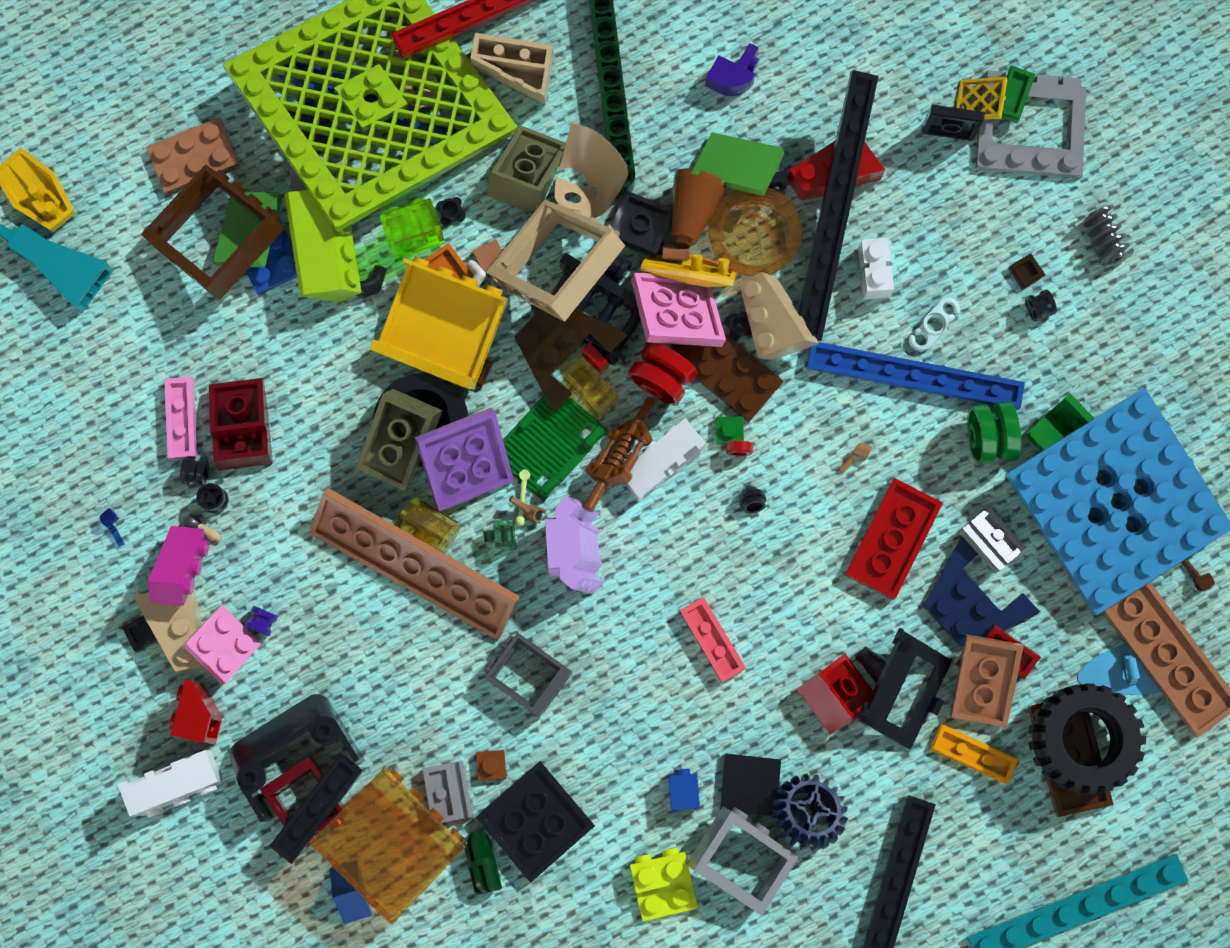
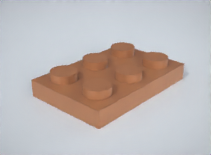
[146,117,240,195]
[950,634,1023,727]

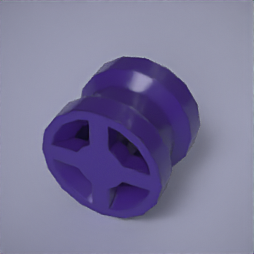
[244,605,279,637]

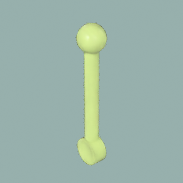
[515,470,530,526]

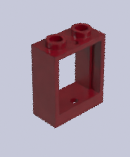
[260,757,349,848]

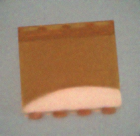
[309,766,466,925]

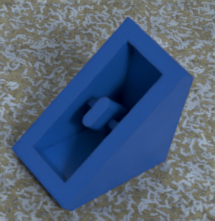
[330,860,372,924]

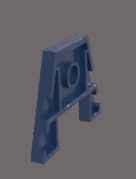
[923,536,1040,647]

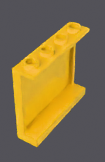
[370,256,509,390]

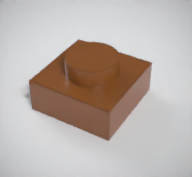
[476,750,507,781]

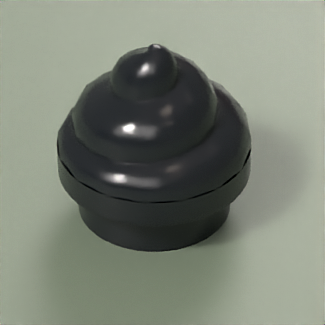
[739,485,766,514]

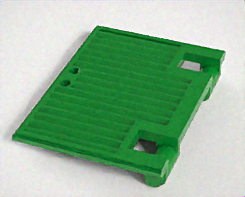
[503,395,609,502]

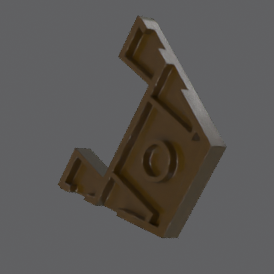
[514,309,628,412]

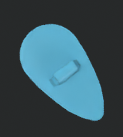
[1077,644,1161,695]

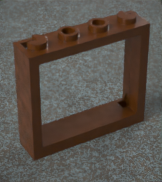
[141,164,284,300]

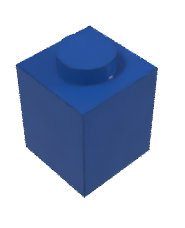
[668,769,700,811]

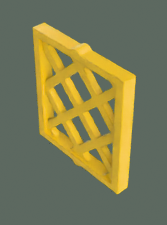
[956,77,1007,120]

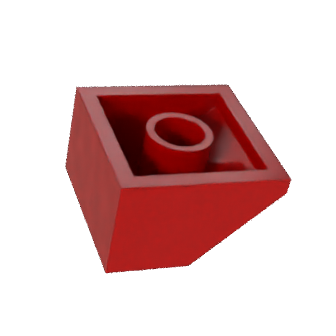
[797,653,873,735]

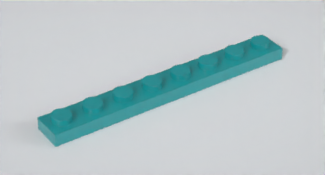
[967,854,1188,948]

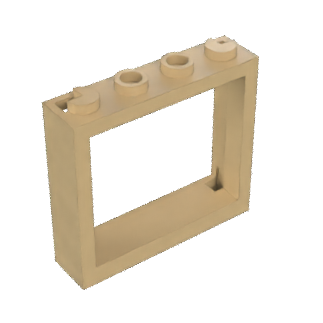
[486,199,625,322]

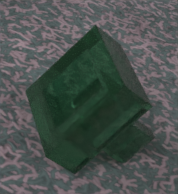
[483,519,517,550]

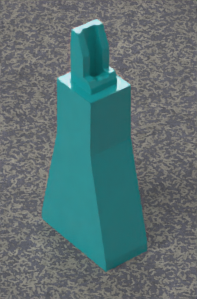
[0,224,114,313]

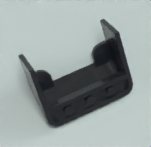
[230,694,365,822]

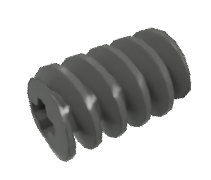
[1083,205,1134,266]

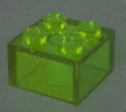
[379,198,445,260]

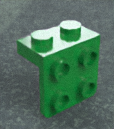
[1026,393,1094,452]

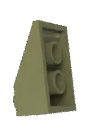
[487,125,566,214]
[355,389,442,491]

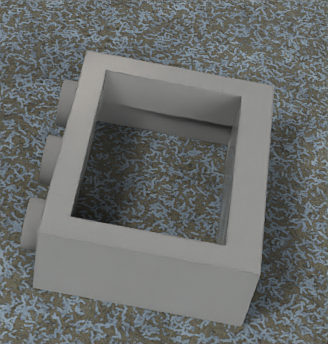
[686,807,799,916]

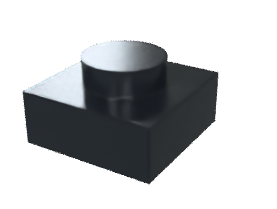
[766,171,788,194]

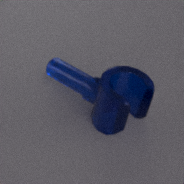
[100,508,125,547]

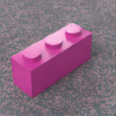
[147,526,209,606]

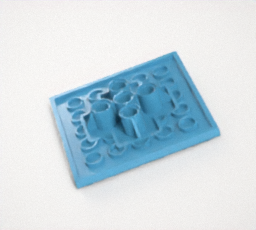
[1005,388,1230,615]

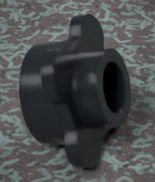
[436,197,466,226]
[724,311,752,341]

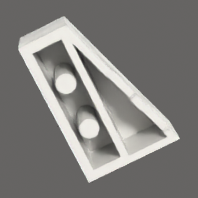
[625,418,706,502]
[118,750,223,819]

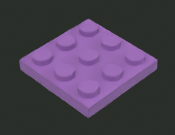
[415,407,514,512]

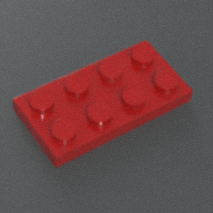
[845,478,943,600]

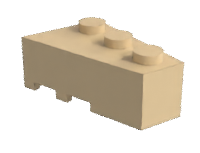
[471,33,554,106]
[739,272,819,360]
[133,587,205,674]

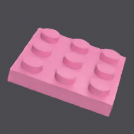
[631,273,726,347]

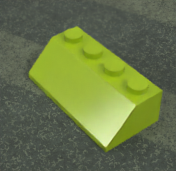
[284,190,362,302]

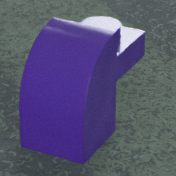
[705,43,760,96]

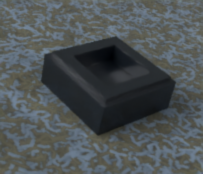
[122,616,157,652]

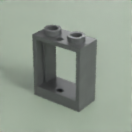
[484,632,572,718]

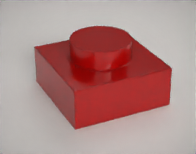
[582,343,608,375]

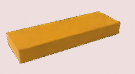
[929,724,1019,785]

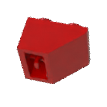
[169,679,223,744]

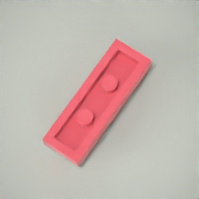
[679,597,746,683]

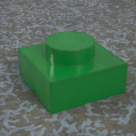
[716,416,744,445]

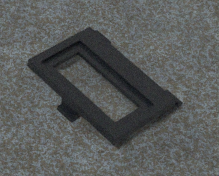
[857,628,952,750]

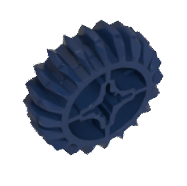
[771,773,848,851]

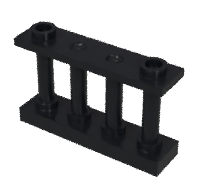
[531,252,641,366]

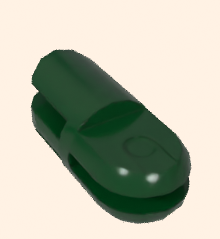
[464,831,502,895]

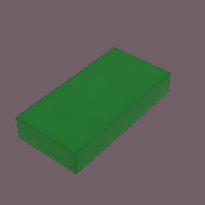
[994,65,1036,124]

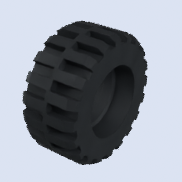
[1028,683,1146,794]

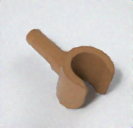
[838,443,872,473]
[509,495,546,524]

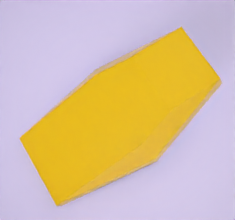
[0,147,76,233]
[640,254,737,287]

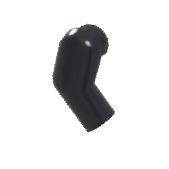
[356,265,387,298]

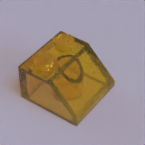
[395,497,462,554]

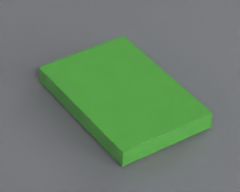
[691,132,785,196]
[213,192,282,268]

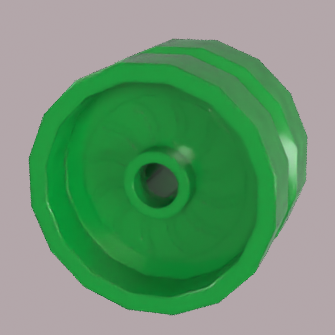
[967,401,1021,465]

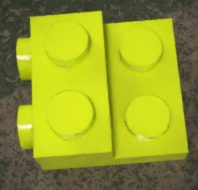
[630,847,698,921]

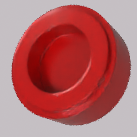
[726,441,753,456]

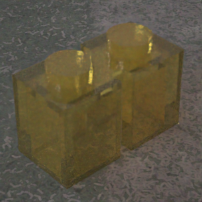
[562,356,619,420]

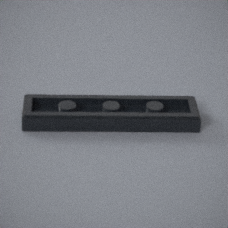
[269,753,364,864]

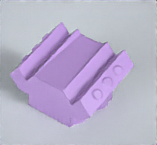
[545,496,604,594]

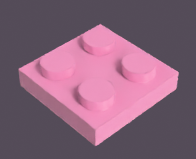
[182,605,261,685]

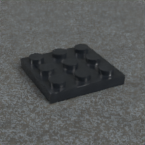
[476,761,595,883]

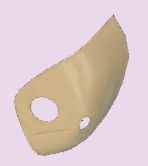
[555,123,628,218]

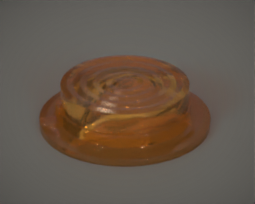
[709,188,802,276]

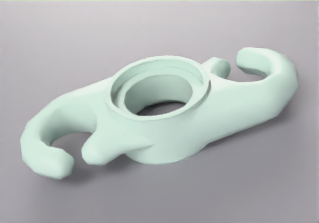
[909,297,960,352]

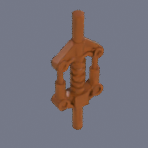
[583,397,656,512]

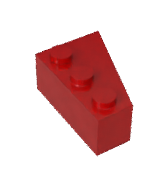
[788,140,885,201]

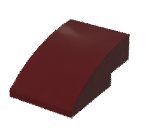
[209,378,273,471]

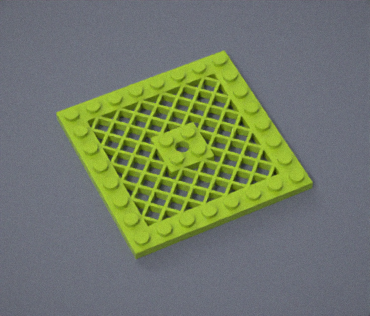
[223,0,518,232]

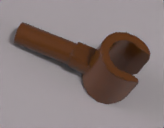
[1181,558,1215,591]

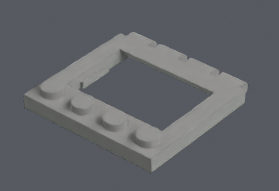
[976,70,1086,178]

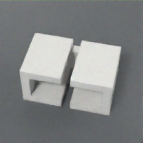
[858,238,894,300]

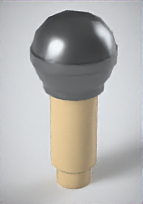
[182,515,223,543]

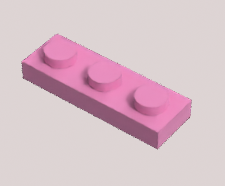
[164,377,197,460]

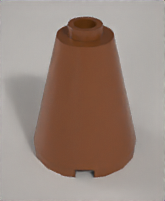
[671,168,726,247]

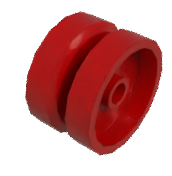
[628,342,698,406]

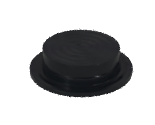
[373,373,468,467]

